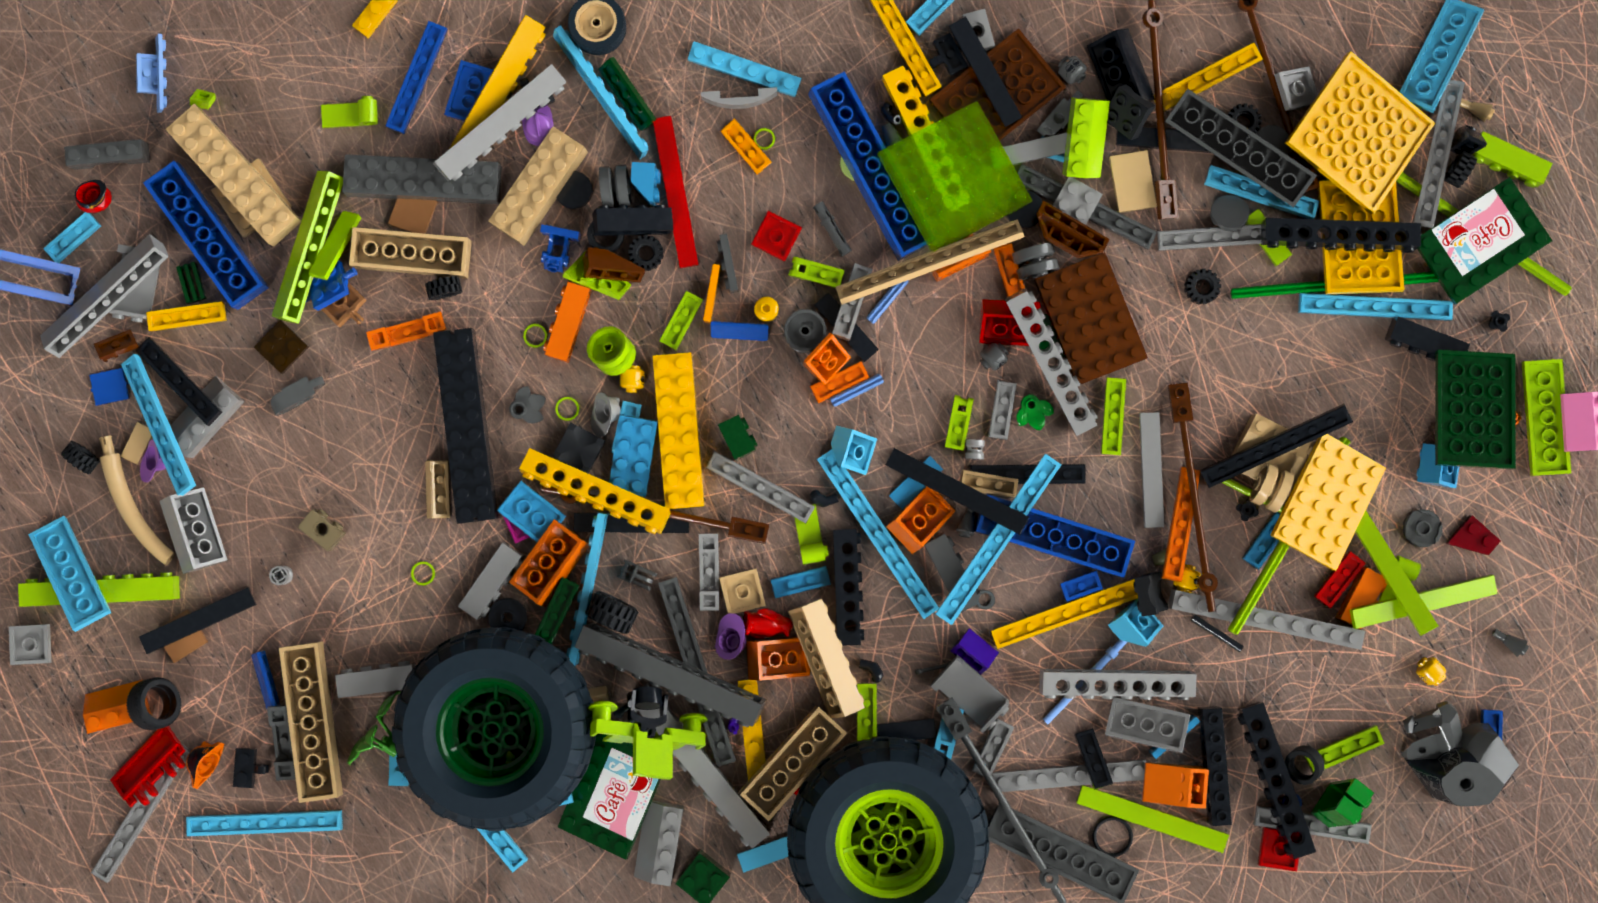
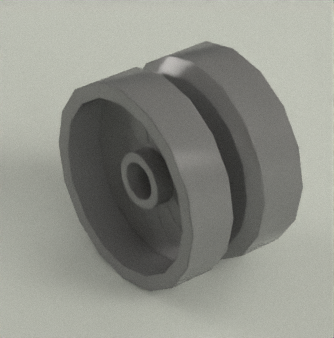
[599,164,631,208]
[1012,243,1060,280]
[784,309,826,354]

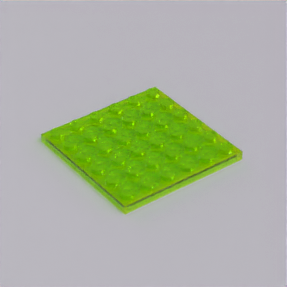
[877,101,1033,252]

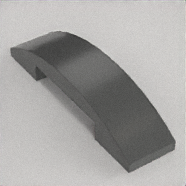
[267,705,296,781]

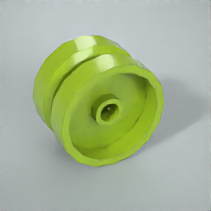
[586,326,636,376]

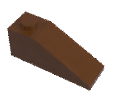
[583,247,645,283]

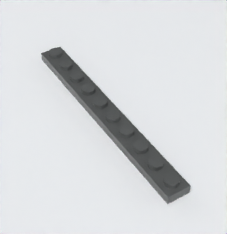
[658,577,736,767]

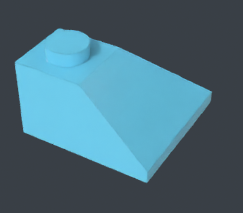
[831,425,877,475]
[1108,598,1163,647]

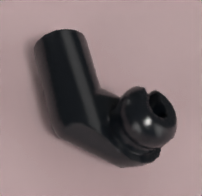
[881,102,902,124]
[810,490,839,507]
[859,659,884,683]

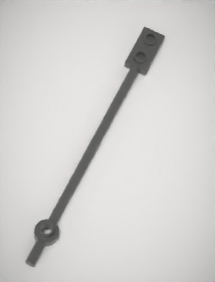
[936,697,1067,903]

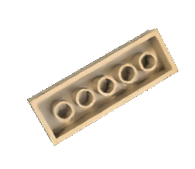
[489,126,588,246]
[349,227,472,279]
[788,599,865,719]
[738,706,847,821]

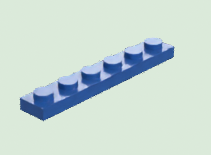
[385,21,448,134]

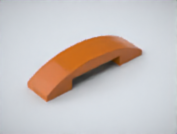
[366,311,446,351]

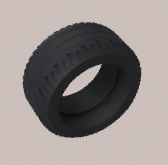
[126,677,182,730]

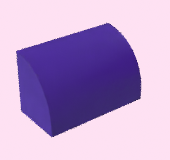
[950,628,999,675]

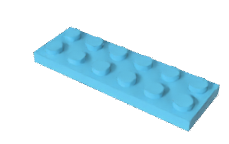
[1400,0,1484,113]
[28,516,111,632]

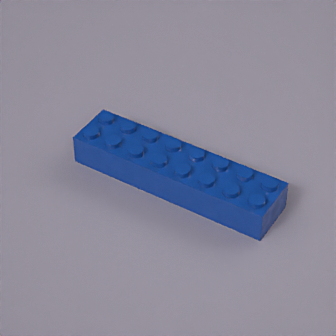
[143,160,269,310]
[974,494,1135,578]

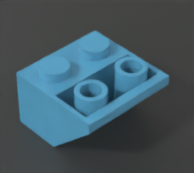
[631,162,661,208]

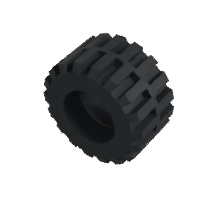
[585,591,639,634]

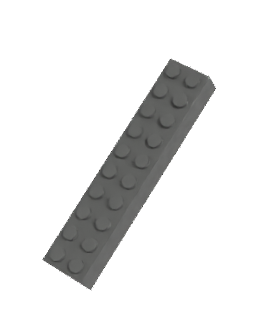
[575,622,767,727]

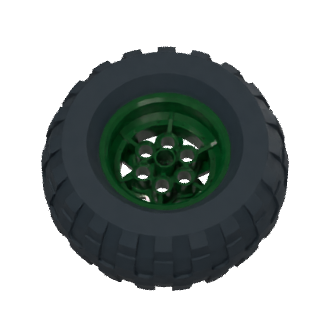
[392,627,596,831]

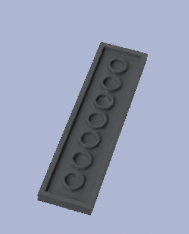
[988,803,1139,903]

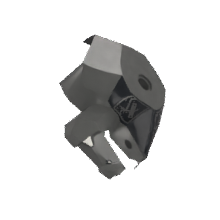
[1400,701,1519,806]

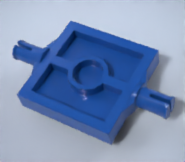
[306,260,358,311]

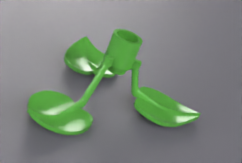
[347,691,401,765]

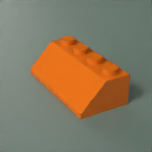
[509,519,589,607]

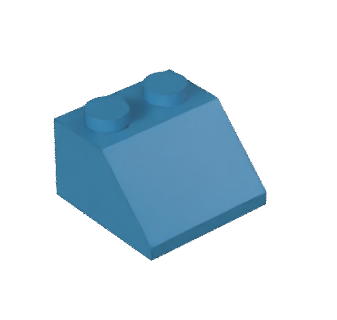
[1417,443,1460,489]

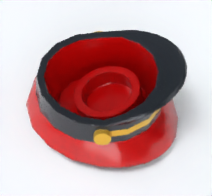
[74,180,112,213]

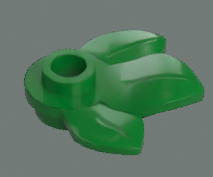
[1016,394,1054,431]

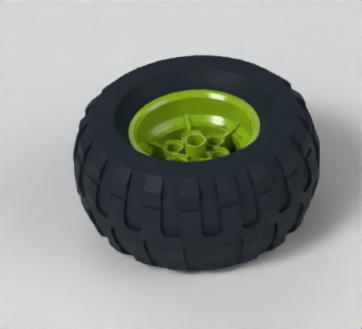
[787,736,989,903]

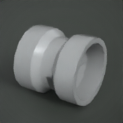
[965,439,985,460]
[269,566,293,585]

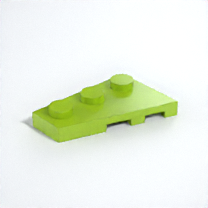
[563,251,631,300]

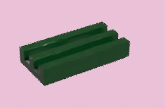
[176,262,207,304]

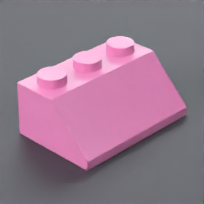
[1560,392,1598,452]

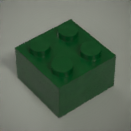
[718,415,758,461]
[675,849,731,903]

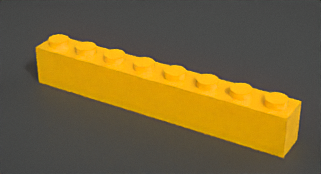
[449,15,546,149]

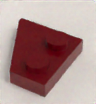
[1446,515,1501,555]

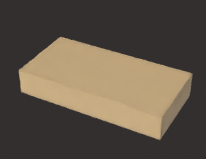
[120,422,153,465]

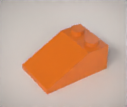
[803,333,851,385]
[886,487,955,554]
[746,638,810,681]

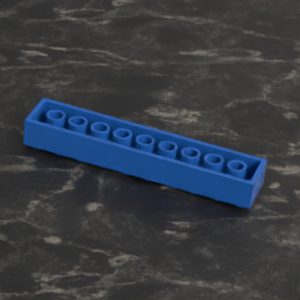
[808,71,935,261]

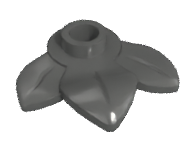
[509,386,546,424]

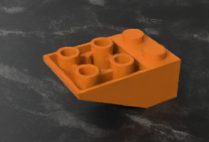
[1142,762,1209,809]

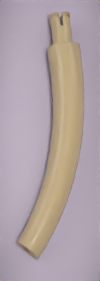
[99,435,175,566]

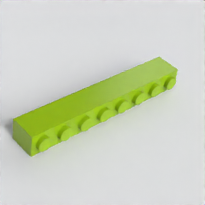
[272,171,343,324]
[18,572,180,607]

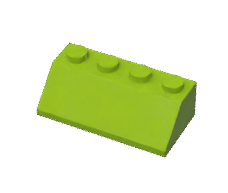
[1062,97,1110,178]

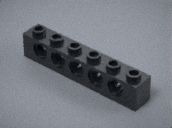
[833,529,864,646]
[1198,706,1232,826]

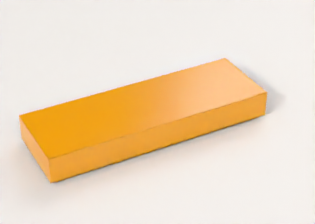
[720,118,772,175]
[703,264,721,323]

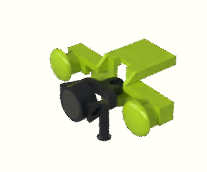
[588,686,708,780]

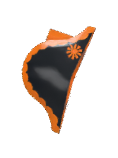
[186,741,224,789]

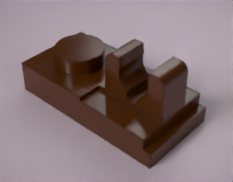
[93,329,139,362]

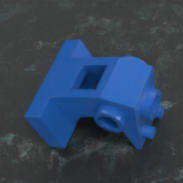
[540,224,581,273]

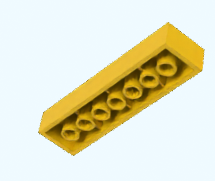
[653,352,705,509]

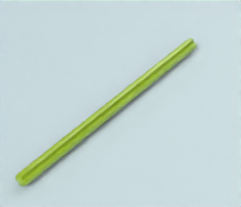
[1396,172,1572,296]
[1228,437,1350,635]

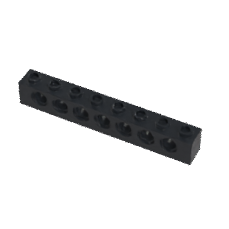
[1261,218,1421,253]
[1237,702,1316,859]

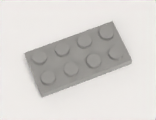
[1105,697,1190,753]

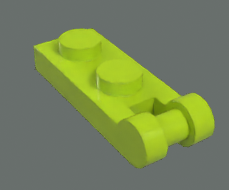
[788,257,845,288]
[944,395,974,451]

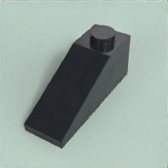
[1450,125,1487,154]

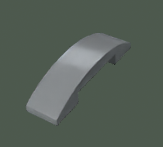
[701,87,777,109]
[699,533,719,611]

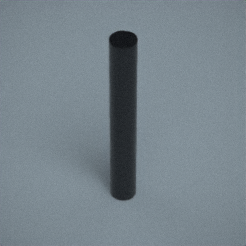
[1191,614,1244,652]

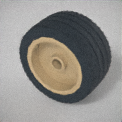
[568,0,626,55]

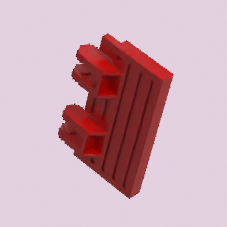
[110,726,186,807]

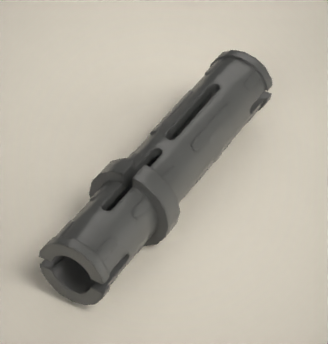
[813,201,852,257]

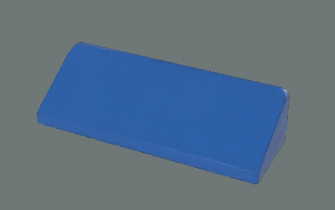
[711,321,769,341]
[251,651,281,709]

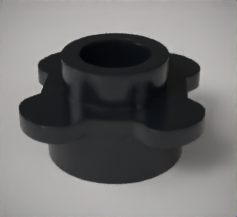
[1489,311,1510,332]
[1236,499,1259,521]

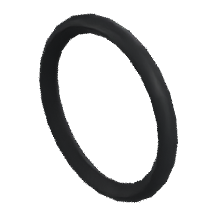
[1092,816,1133,857]

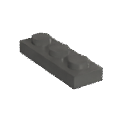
[717,234,738,293]

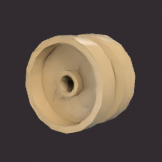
[1249,463,1294,513]

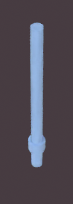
[1043,639,1127,724]

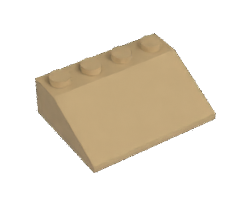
[1232,414,1315,497]

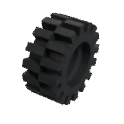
[1228,103,1262,134]
[1444,151,1477,188]
[628,235,664,271]
[1184,269,1221,305]
[425,276,463,300]
[61,441,100,474]

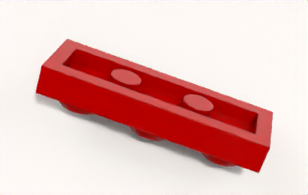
[1314,551,1366,609]

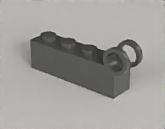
[924,534,995,613]

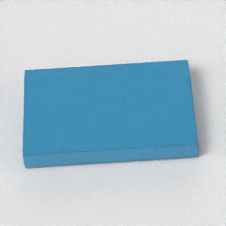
[497,481,566,542]

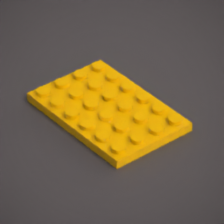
[1318,180,1404,294]
[1270,434,1386,571]

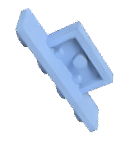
[136,34,167,113]

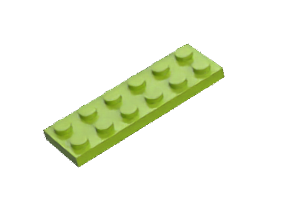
[1521,359,1571,476]

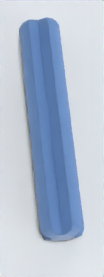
[867,280,909,324]
[830,374,884,407]

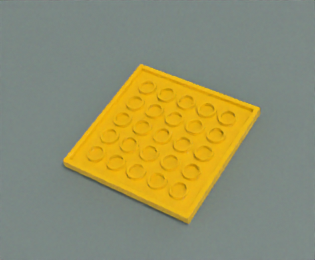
[1285,51,1435,214]

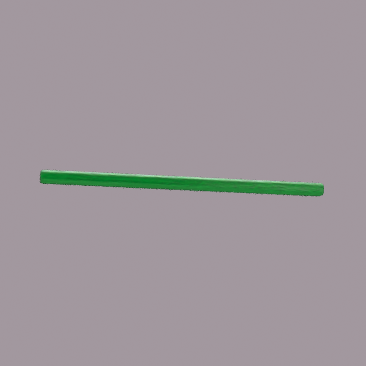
[1230,272,1439,299]

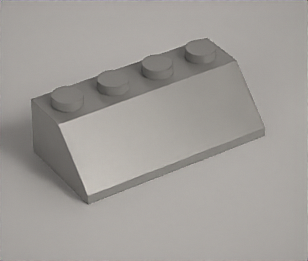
[170,376,245,458]
[159,488,228,574]
[634,801,684,887]

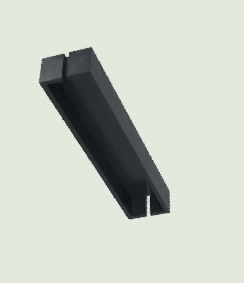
[433,328,499,524]

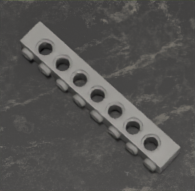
[1005,288,1098,436]
[1039,669,1197,700]

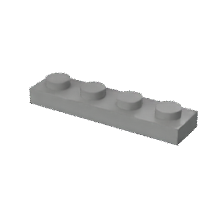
[831,263,873,341]

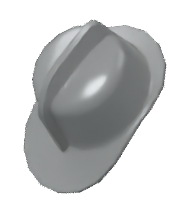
[591,392,620,437]

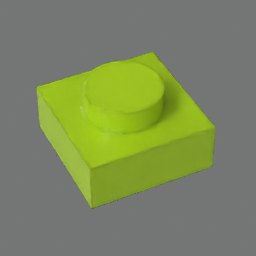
[189,89,216,110]

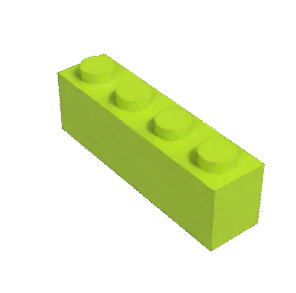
[1471,131,1553,188]

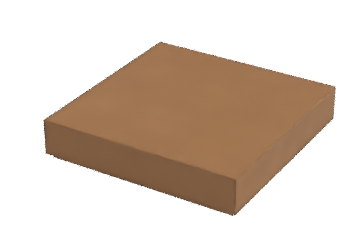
[388,198,438,234]
[160,610,208,663]

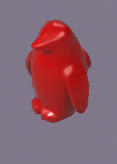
[744,608,794,639]

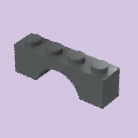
[64,139,150,170]

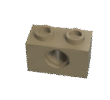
[298,509,346,551]

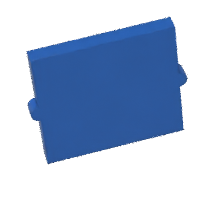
[89,368,130,406]

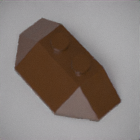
[1036,201,1110,258]

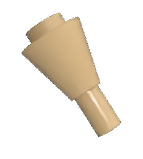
[1460,99,1495,122]

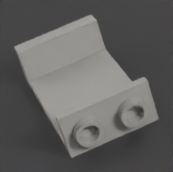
[109,244,160,323]
[931,655,1009,733]

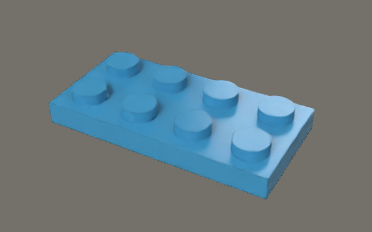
[609,414,658,497]

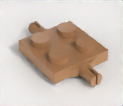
[321,282,367,328]

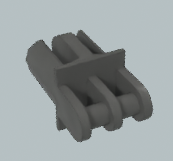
[617,559,658,591]

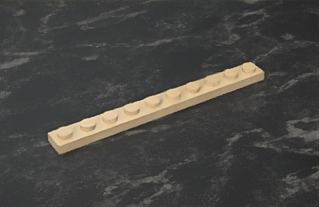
[836,219,1024,305]

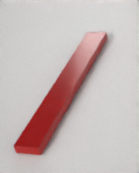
[653,116,699,269]

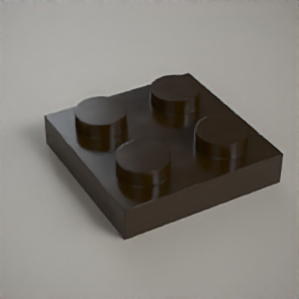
[254,320,309,374]

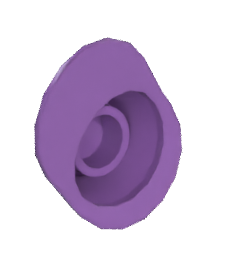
[522,106,554,146]
[140,439,166,482]
[715,613,746,660]

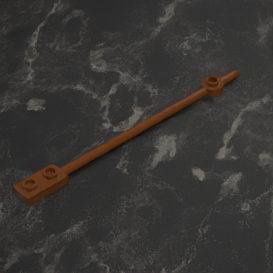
[1142,0,1178,220]
[1237,0,1319,192]
[1168,383,1218,612]
[541,484,770,544]

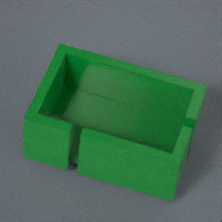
[1311,778,1374,828]

